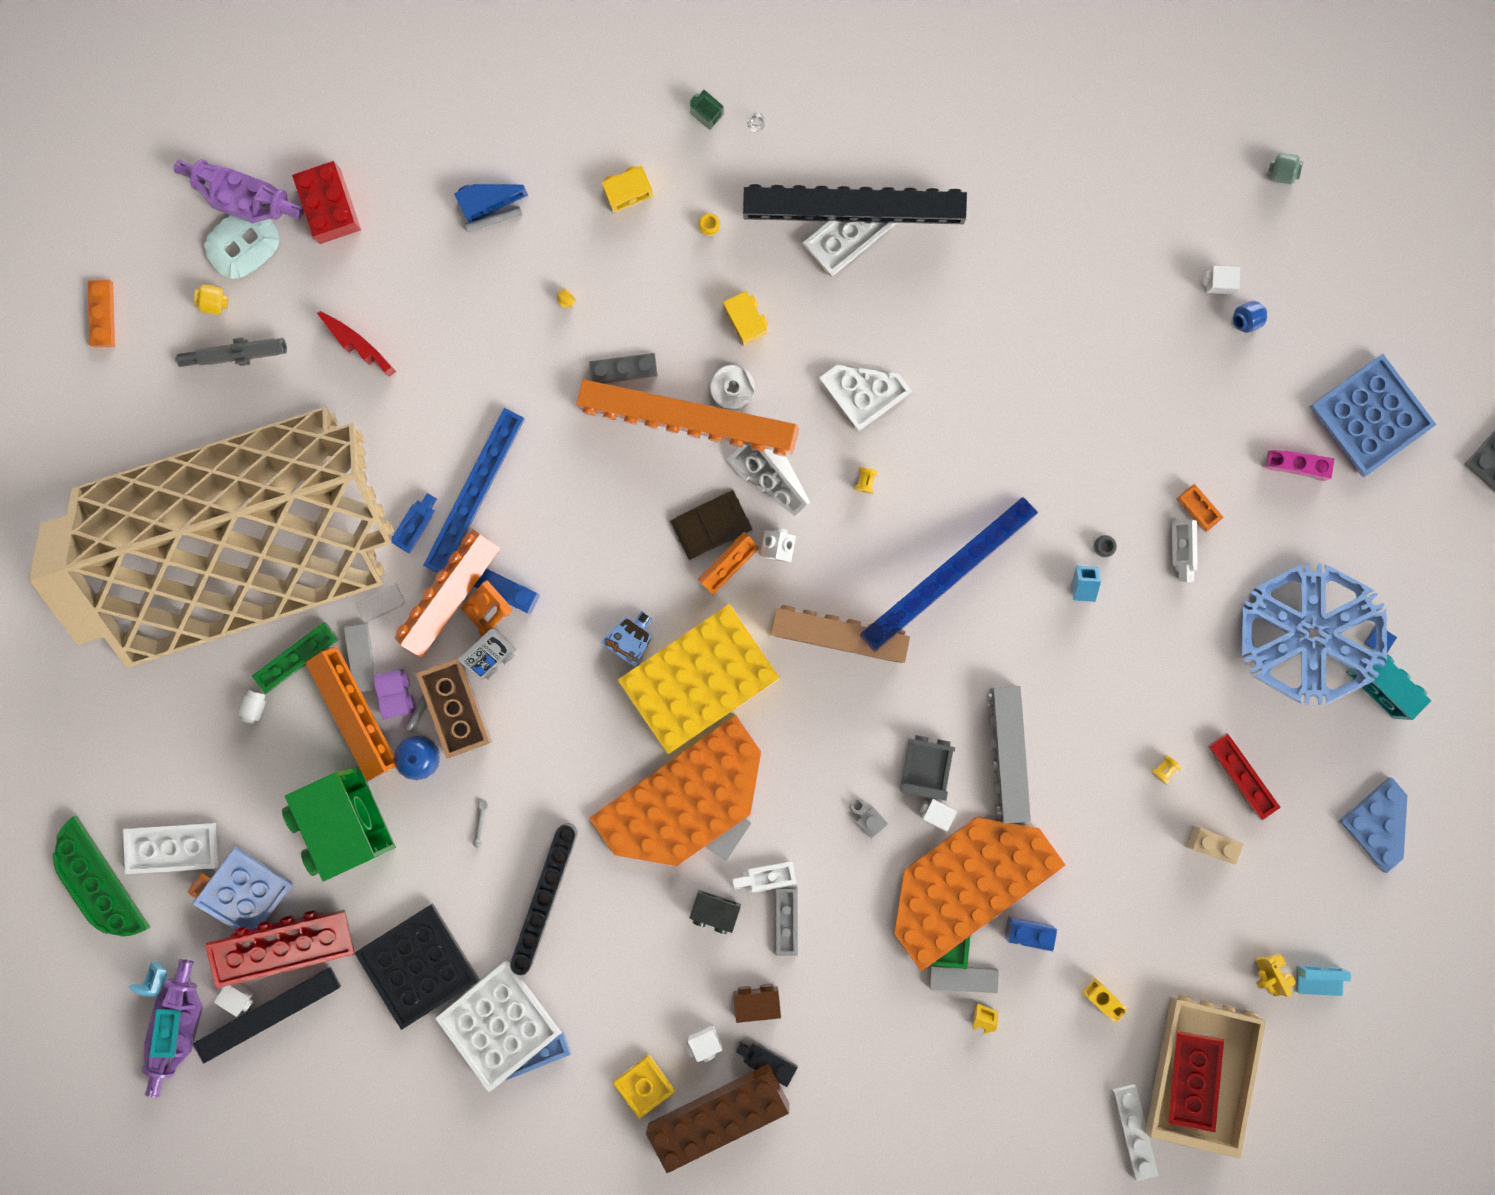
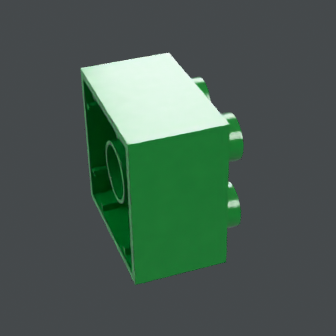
[282,767,396,882]

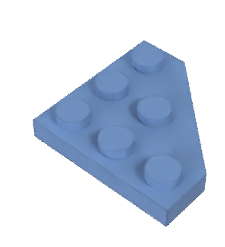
[1339,777,1408,873]

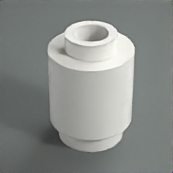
[237,689,266,724]

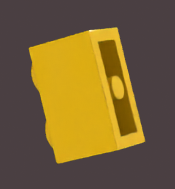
[601,165,653,213]
[723,290,769,346]

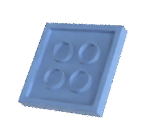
[193,846,293,930]

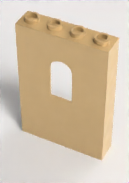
[1144,995,1266,1159]

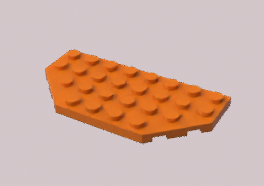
[589,715,761,866]
[894,817,1066,971]

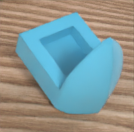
[129,962,167,997]

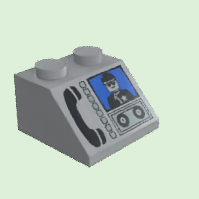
[458,629,516,680]

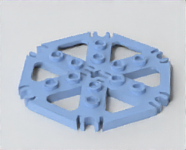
[1242,563,1387,706]

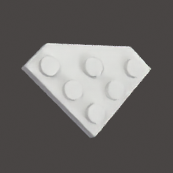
[819,365,912,432]

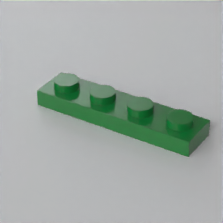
[252,622,339,694]

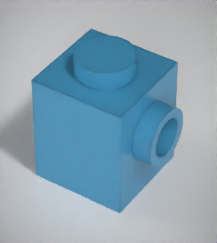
[1071,566,1101,602]

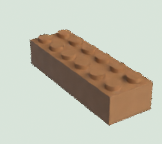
[770,605,910,663]

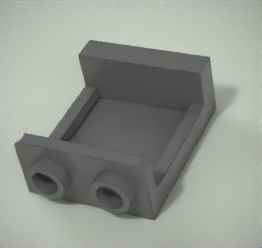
[900,735,956,801]

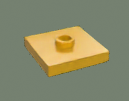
[612,1054,676,1120]

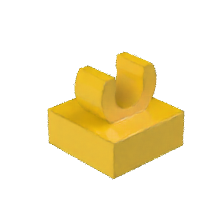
[973,1003,999,1034]

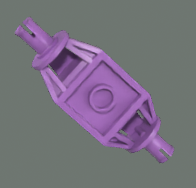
[174,159,304,224]
[141,959,203,1098]

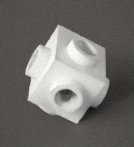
[760,528,796,562]

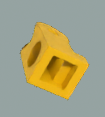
[1081,978,1128,1023]

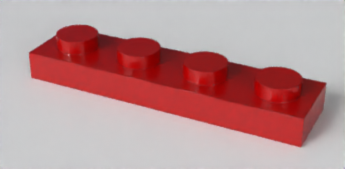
[1208,733,1281,820]

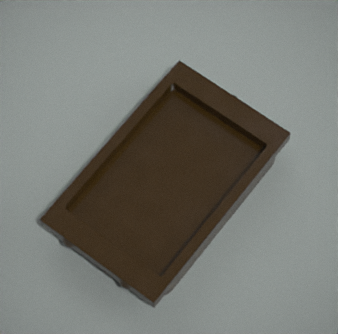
[670,490,753,561]

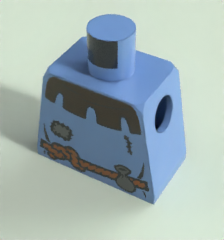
[601,611,653,667]

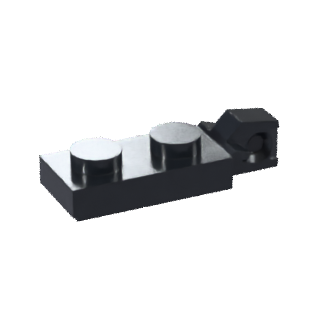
[736,1041,798,1087]

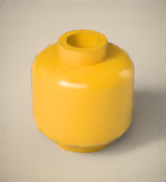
[194,285,228,315]

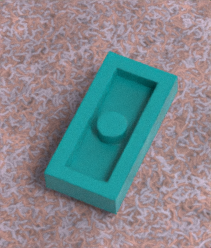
[150,1009,182,1058]

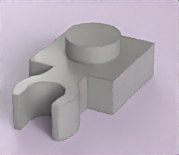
[850,798,888,839]

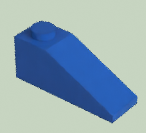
[454,184,528,222]
[473,568,540,614]

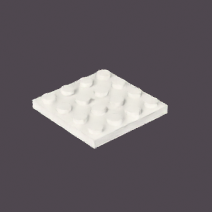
[435,960,562,1092]

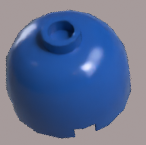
[393,735,440,780]

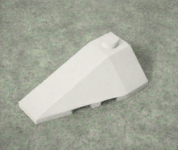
[727,444,810,516]

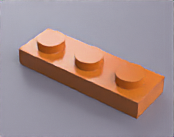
[87,280,115,348]
[697,532,759,595]

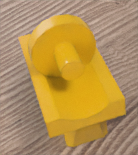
[1255,954,1296,997]

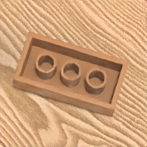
[416,658,492,759]

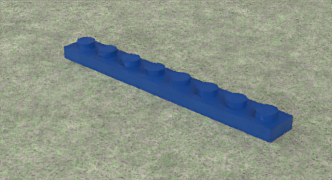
[423,408,525,573]

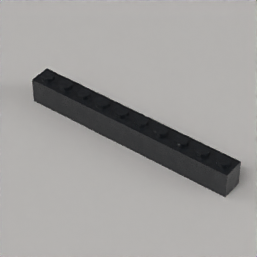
[743,184,967,225]

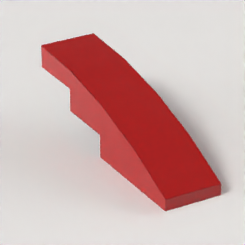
[317,311,396,377]

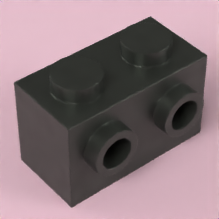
[689,890,741,934]

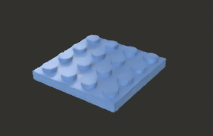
[1309,354,1437,477]

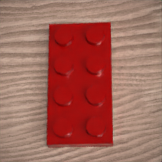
[1168,1031,1225,1133]

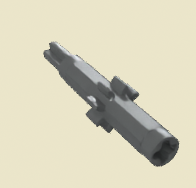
[175,337,287,367]

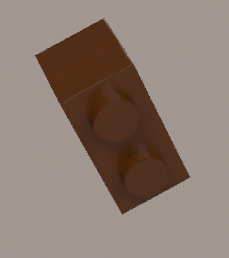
[733,984,781,1023]

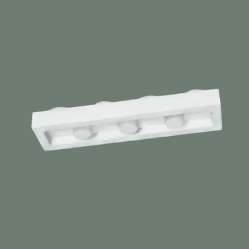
[1112,1084,1158,1181]

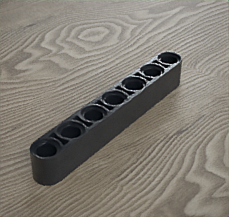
[510,823,578,975]
[193,967,342,1064]

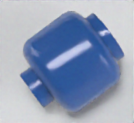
[1233,300,1267,333]

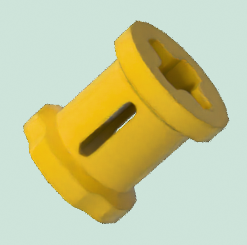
[854,467,878,494]
[1151,755,1182,785]

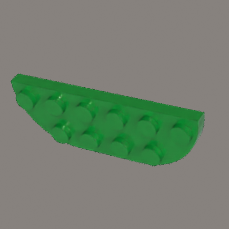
[53,816,150,937]

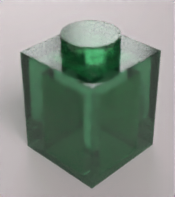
[689,89,724,130]

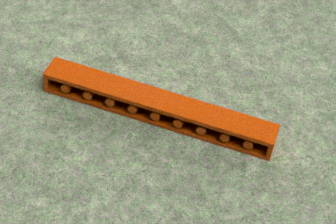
[576,379,799,457]

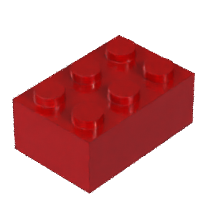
[292,161,361,244]

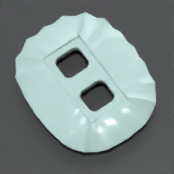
[204,215,279,278]

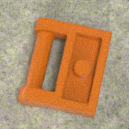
[461,580,512,637]

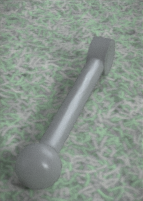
[473,801,488,848]

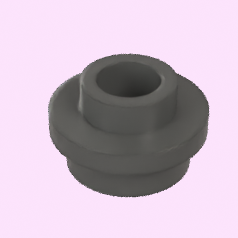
[1094,535,1117,558]

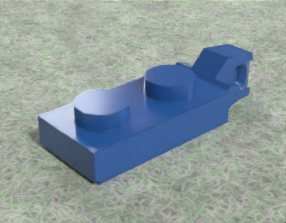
[391,493,437,554]

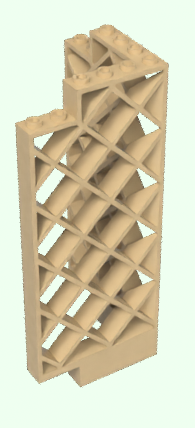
[29,406,394,668]

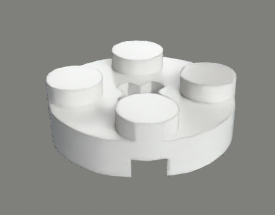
[711,365,755,410]

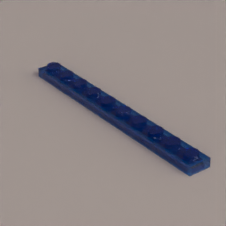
[860,497,1038,652]

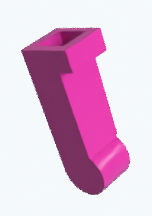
[1265,450,1335,481]

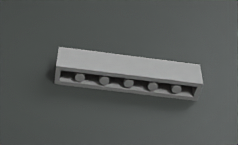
[987,686,1031,823]

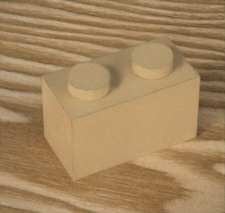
[1185,826,1243,865]

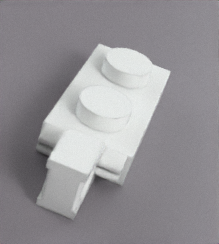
[1172,520,1197,583]
[733,862,797,893]

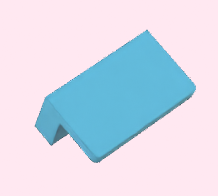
[1297,966,1351,996]

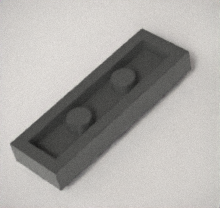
[589,353,658,383]

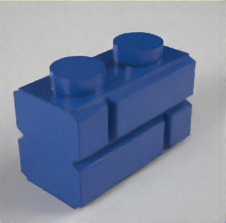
[1004,916,1057,952]

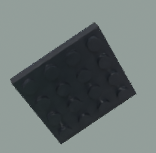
[354,903,480,1030]

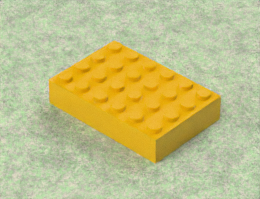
[618,604,780,754]

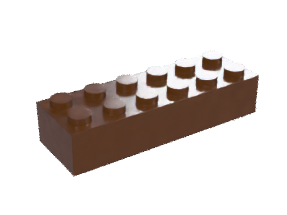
[646,1064,790,1173]

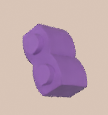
[373,669,415,719]

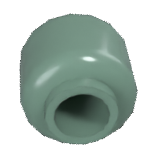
[1268,153,1303,184]

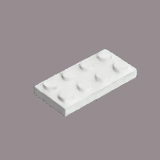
[803,221,897,278]
[123,823,218,874]

